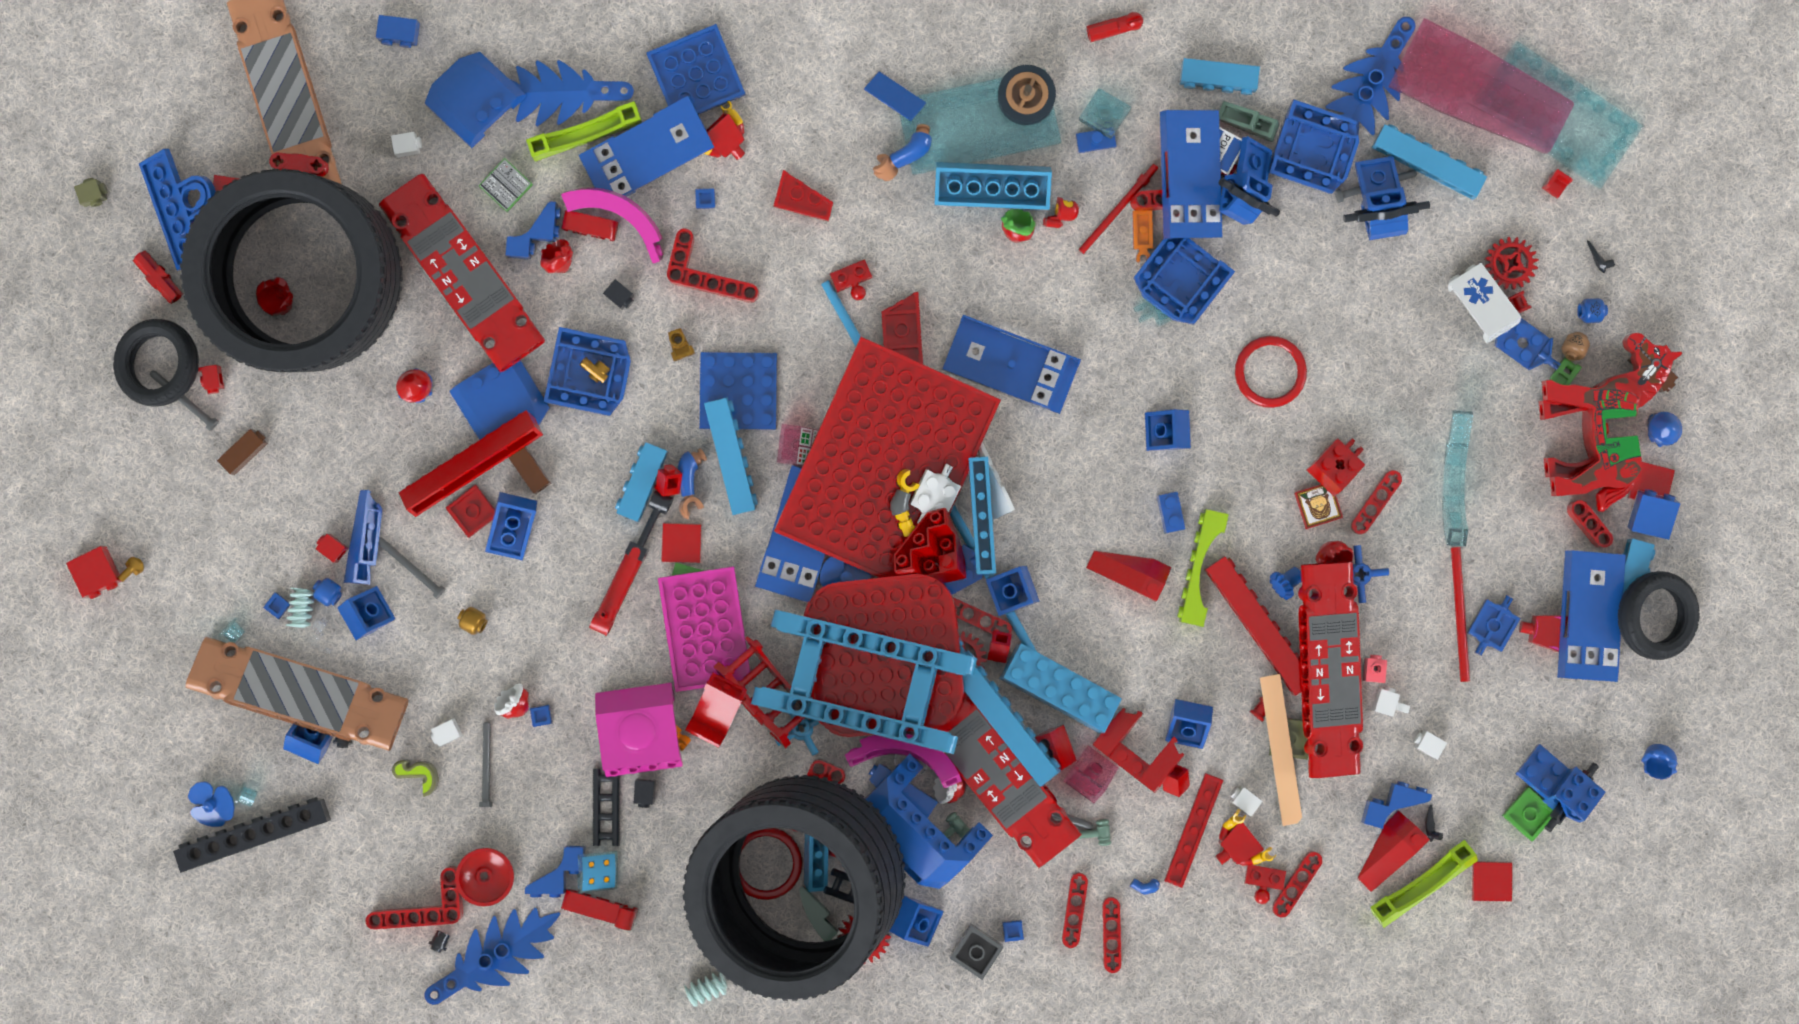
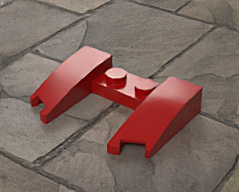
[1093,708,1184,793]

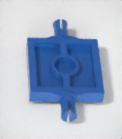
[1467,595,1521,656]

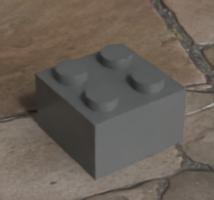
[949,923,1004,980]

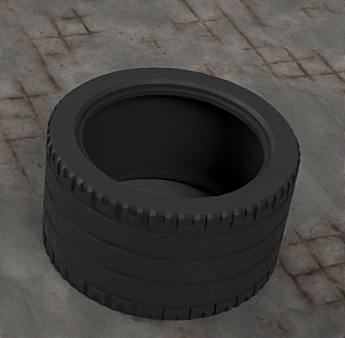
[180,169,403,372]
[683,775,906,1001]

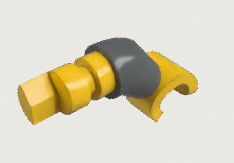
[890,469,920,537]

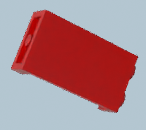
[685,672,747,748]

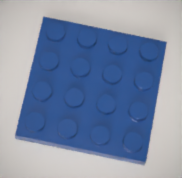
[646,24,746,115]
[699,352,777,430]

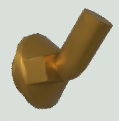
[118,557,144,582]

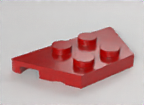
[881,292,923,364]

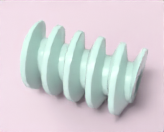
[286,587,314,628]
[684,972,728,1007]

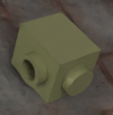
[74,178,108,207]

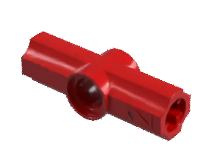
[133,250,184,304]

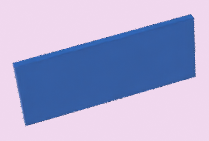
[864,71,926,121]

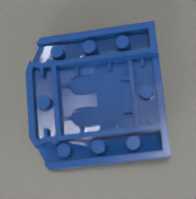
[425,51,527,149]
[1269,99,1359,194]
[1133,238,1235,325]
[544,327,631,416]
[449,360,550,440]

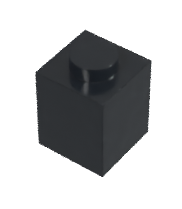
[603,279,634,310]
[633,779,656,808]

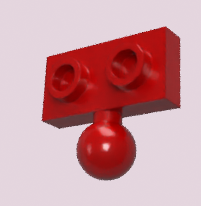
[830,259,872,301]
[1244,865,1286,904]

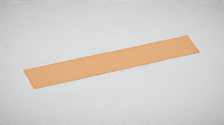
[1260,674,1302,826]

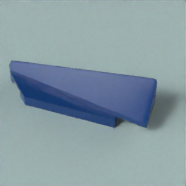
[343,490,382,585]

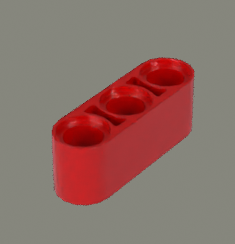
[561,210,619,241]
[1567,500,1613,548]

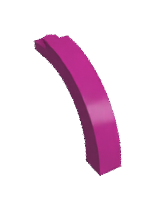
[561,188,664,264]
[844,734,962,789]

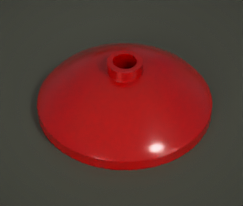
[455,848,514,907]

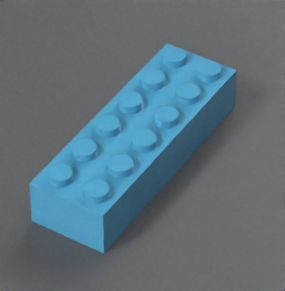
[935,162,1052,210]
[999,643,1122,734]

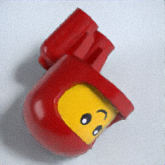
[1043,197,1079,228]

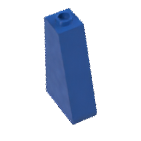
[869,763,938,818]

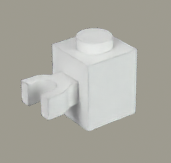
[1372,686,1410,717]

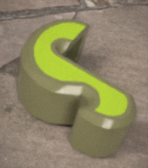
[392,759,439,797]

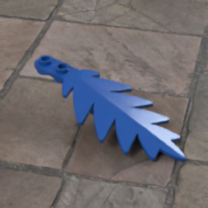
[1325,16,1416,135]
[509,60,634,127]
[424,908,560,1005]

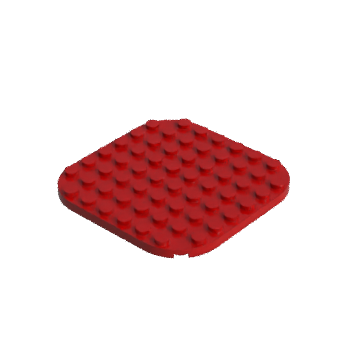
[804,574,964,737]

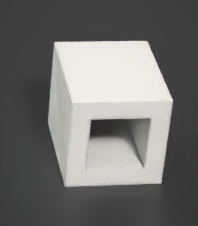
[391,132,422,158]
[431,719,463,747]
[1414,730,1447,760]
[1230,786,1263,817]

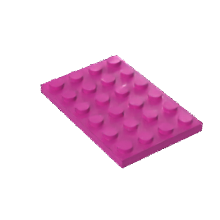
[658,566,750,692]

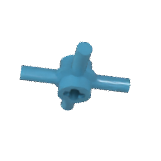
[775,714,820,756]

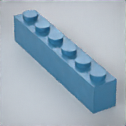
[1371,124,1487,200]
[704,397,758,515]
[968,457,996,574]

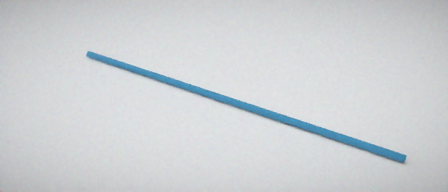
[821,280,1037,652]

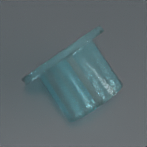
[218,617,245,643]
[234,782,258,807]

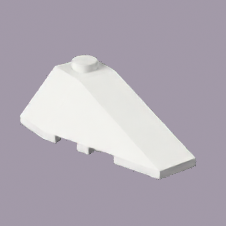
[978,442,1015,520]

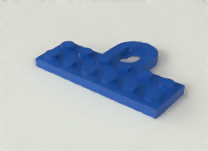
[139,149,216,270]

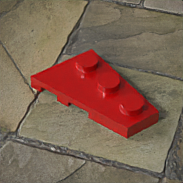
[773,170,834,222]

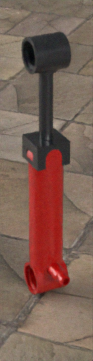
[589,491,674,636]

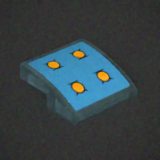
[577,851,618,893]

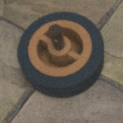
[998,65,1056,125]

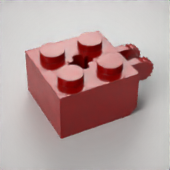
[1306,438,1365,496]

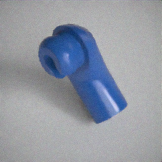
[1130,878,1160,895]

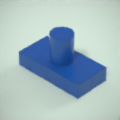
[1076,127,1117,153]

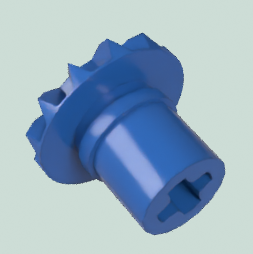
[1269,567,1301,600]

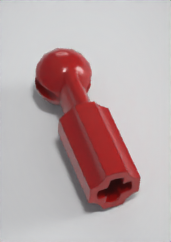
[1086,12,1144,43]

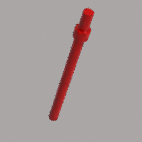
[1078,164,1159,254]

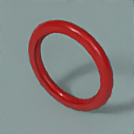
[1235,336,1307,408]
[739,828,802,900]

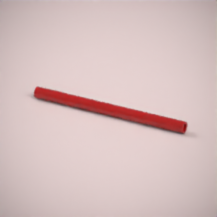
[1451,547,1470,682]

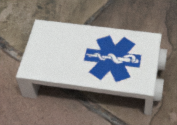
[1448,263,1521,343]

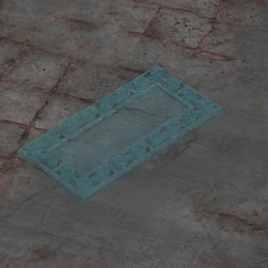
[1474,41,1643,189]
[899,69,1062,176]

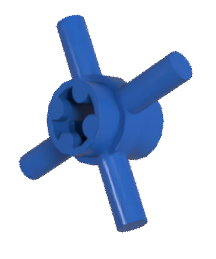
[1353,545,1389,603]

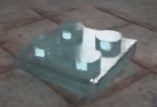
[1079,88,1132,139]

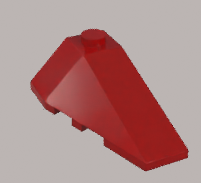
[1086,551,1172,602]
[1358,810,1430,892]

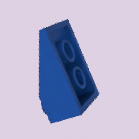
[485,492,537,561]

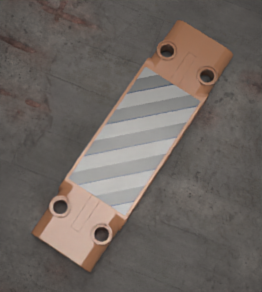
[227,0,342,185]
[185,637,409,751]

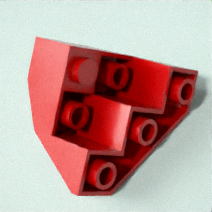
[894,508,966,582]

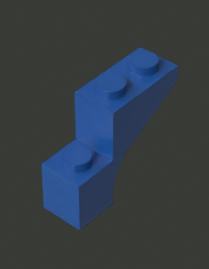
[505,201,561,259]
[1361,781,1432,829]
[525,846,585,898]

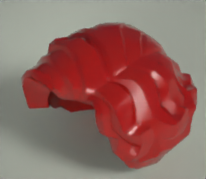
[256,277,293,316]

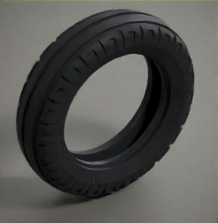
[113,319,199,407]
[1618,571,1700,660]

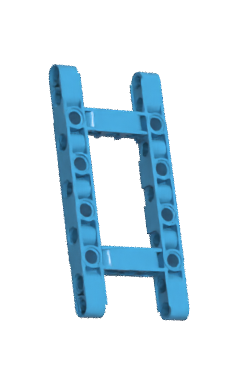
[751,610,978,754]

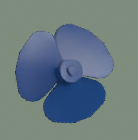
[820,556,871,587]
[188,781,235,827]

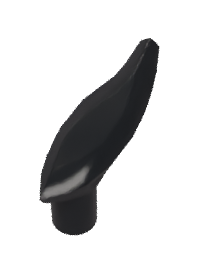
[1587,240,1615,273]
[1425,805,1443,842]

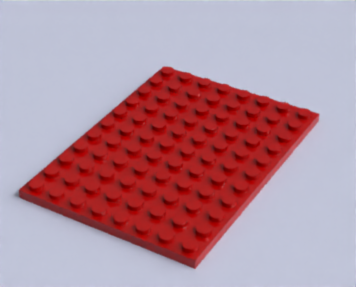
[774,336,1001,578]

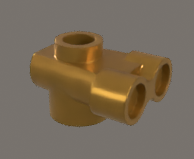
[668,328,695,361]
[579,357,611,383]

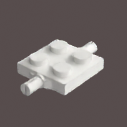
[909,464,961,523]

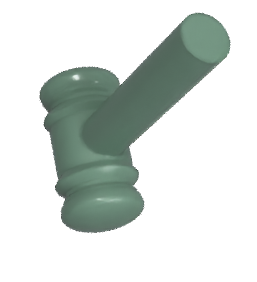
[943,812,970,838]
[1078,819,1112,846]

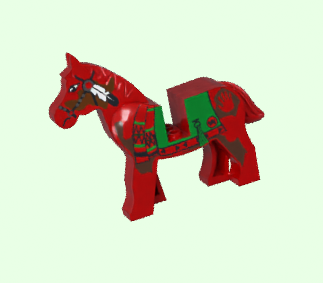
[1538,333,1682,512]

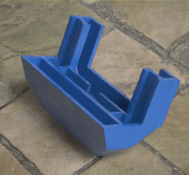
[865,754,993,889]

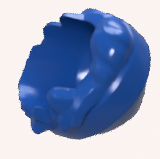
[1647,411,1682,447]
[1641,744,1678,780]

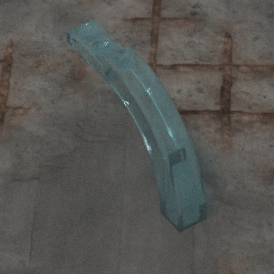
[1442,410,1473,546]

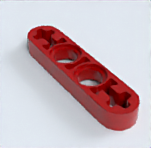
[1351,470,1402,535]
[953,597,1012,634]
[1272,851,1322,918]
[1062,872,1088,948]
[1102,897,1122,973]

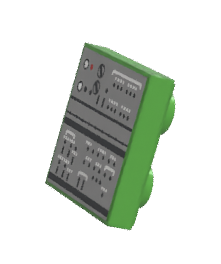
[479,158,533,212]

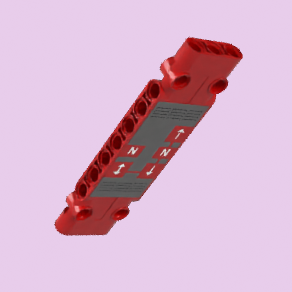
[379,174,545,372]
[1298,561,1363,778]
[935,691,1082,868]

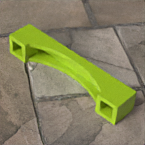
[526,101,642,162]
[1177,509,1229,627]
[1370,840,1478,928]

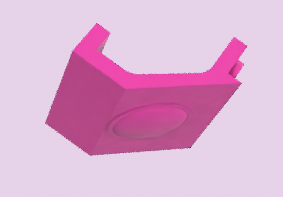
[595,682,683,777]

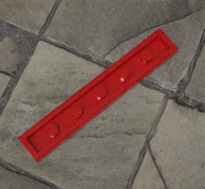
[1164,773,1224,888]

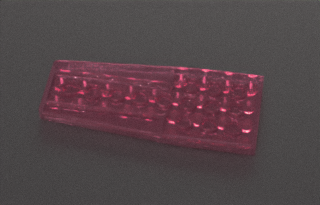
[1388,18,1574,154]

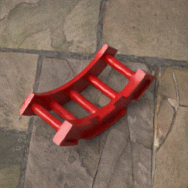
[713,636,805,749]

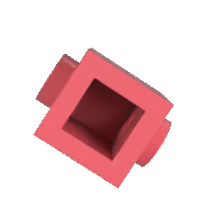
[1362,655,1387,683]

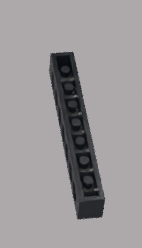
[173,797,331,873]

